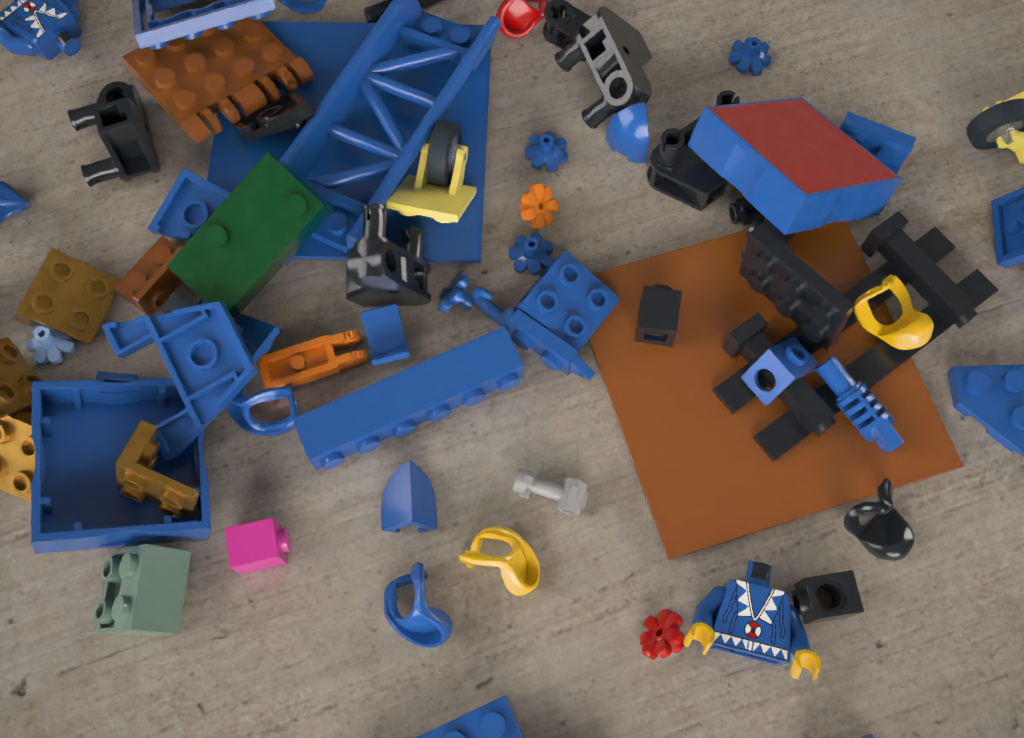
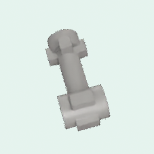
[513,467,589,516]

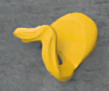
[854,275,934,350]
[458,526,540,596]

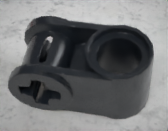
[543,0,592,62]

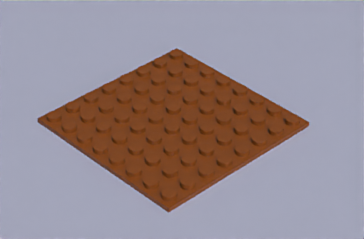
[588,221,964,560]

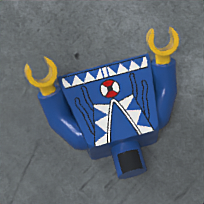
[0,0,82,60]
[683,561,822,680]

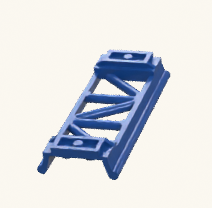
[281,0,502,253]

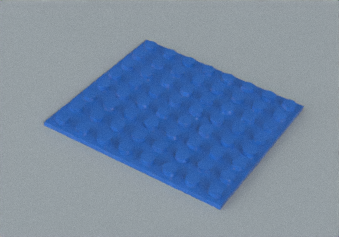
[207,21,491,263]

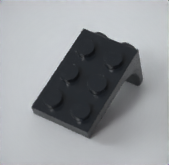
[739,219,855,350]

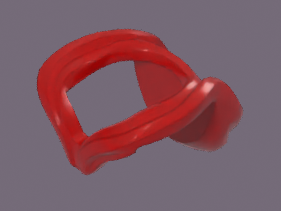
[496,0,549,39]

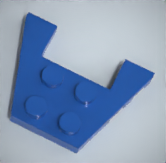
[102,301,259,461]

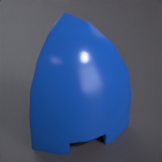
[606,102,649,163]
[381,461,438,533]

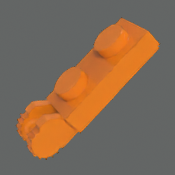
[258,329,368,389]

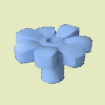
[26,325,76,365]

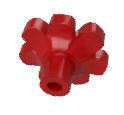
[640,609,685,660]

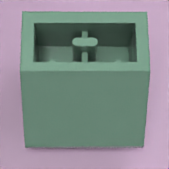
[94,544,191,636]

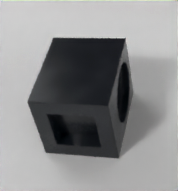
[635,284,682,347]
[792,570,864,625]

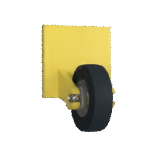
[966,91,1024,166]
[386,119,476,223]

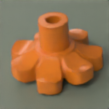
[519,183,559,229]

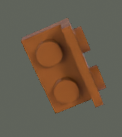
[113,236,183,316]

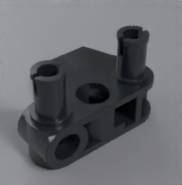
[555,6,653,129]
[67,81,161,187]
[647,90,740,211]
[346,203,431,307]

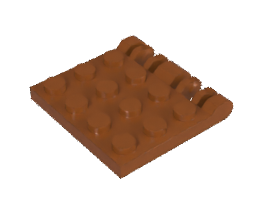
[122,17,313,144]

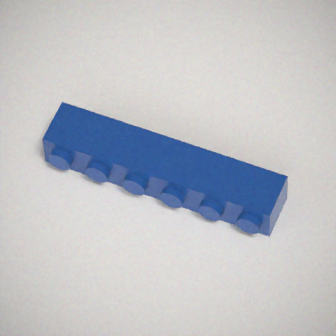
[292,326,524,470]

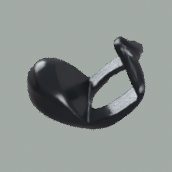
[844,478,915,561]

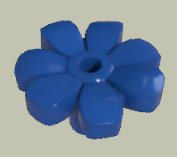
[728,37,772,76]
[524,132,568,173]
[508,233,553,276]
[438,270,475,313]

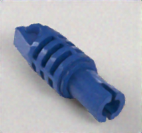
[815,355,904,452]

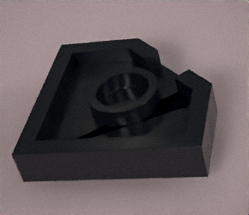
[232,91,314,141]

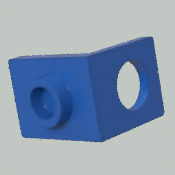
[361,303,410,366]
[741,337,819,406]

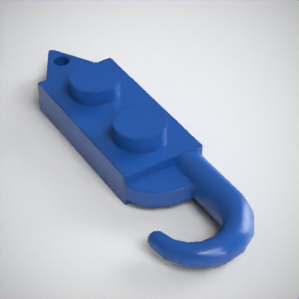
[472,287,595,381]

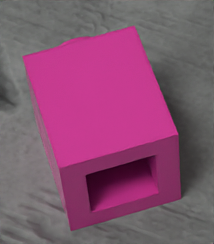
[225,518,291,574]

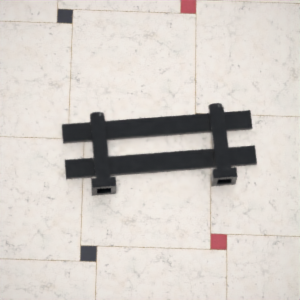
[713,211,999,462]

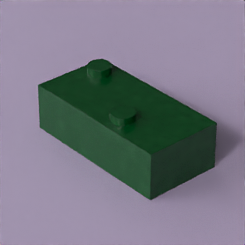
[166,152,334,317]

